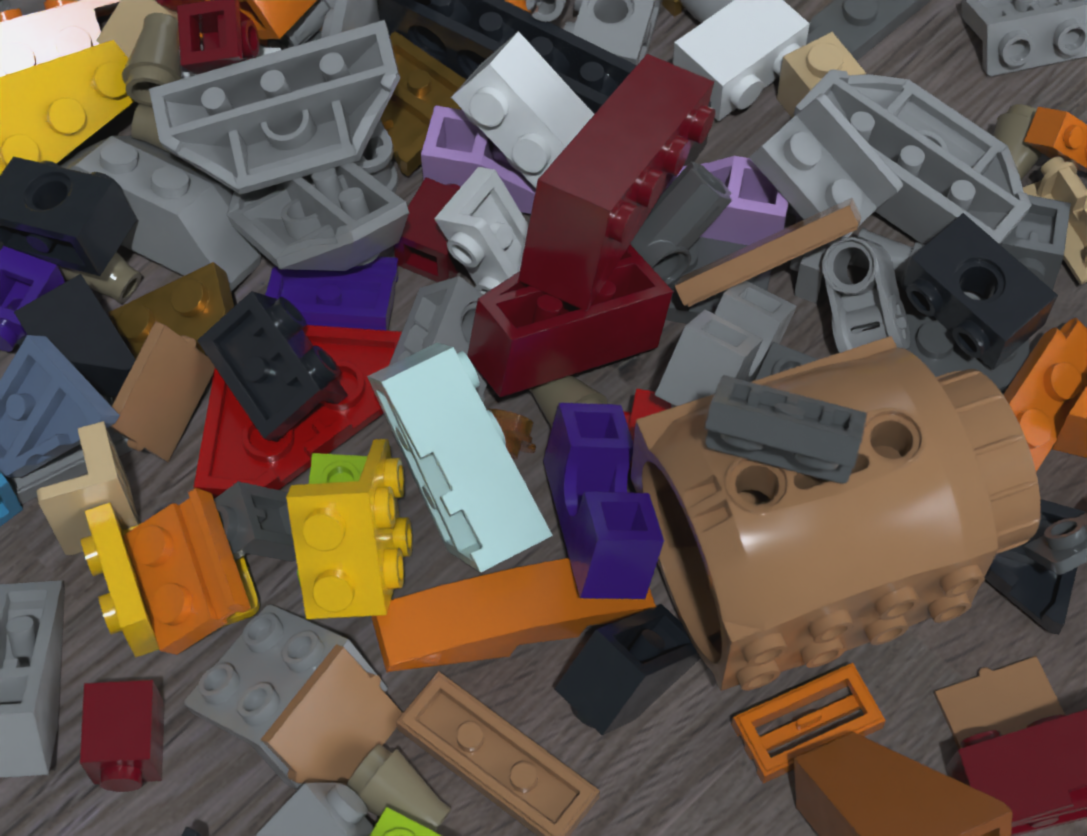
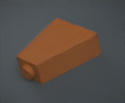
[794,732,1012,836]

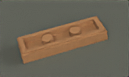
[675,198,861,307]
[396,671,600,836]

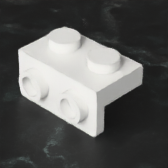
[434,167,529,295]

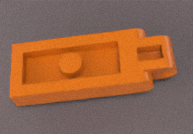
[1003,318,1087,472]

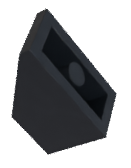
[14,274,136,397]
[554,604,701,736]

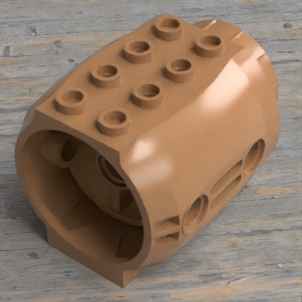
[631,336,1041,691]

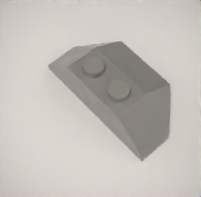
[149,20,400,194]
[794,69,1032,245]
[57,136,261,291]
[227,162,409,271]

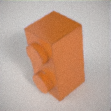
[1024,107,1087,172]

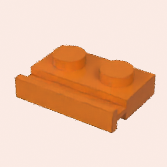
[123,488,251,655]

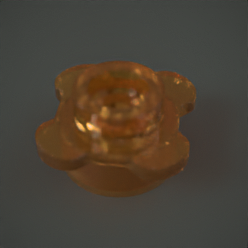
[486,408,536,459]

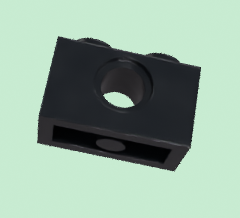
[0,156,137,276]
[902,213,1058,370]

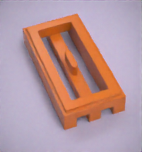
[731,663,886,784]

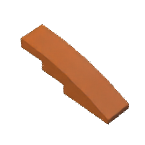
[371,558,656,672]

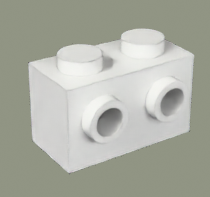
[673,0,810,121]
[451,31,594,188]

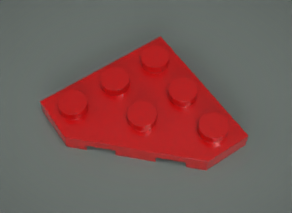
[194,325,402,499]

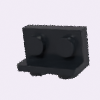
[197,291,347,441]

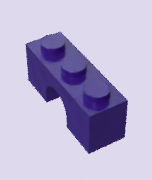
[543,402,664,599]

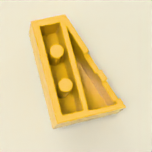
[0,40,134,175]

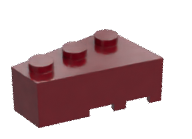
[467,244,673,397]
[946,709,1087,836]

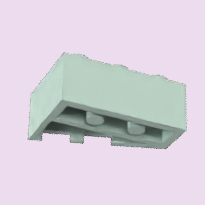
[367,342,553,572]

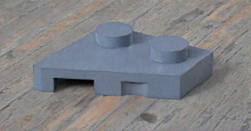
[0,335,120,478]

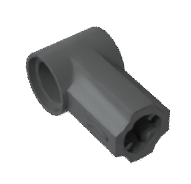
[630,161,732,286]

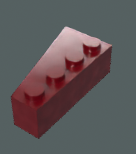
[518,54,716,311]

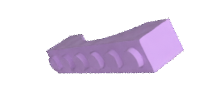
[421,105,789,245]

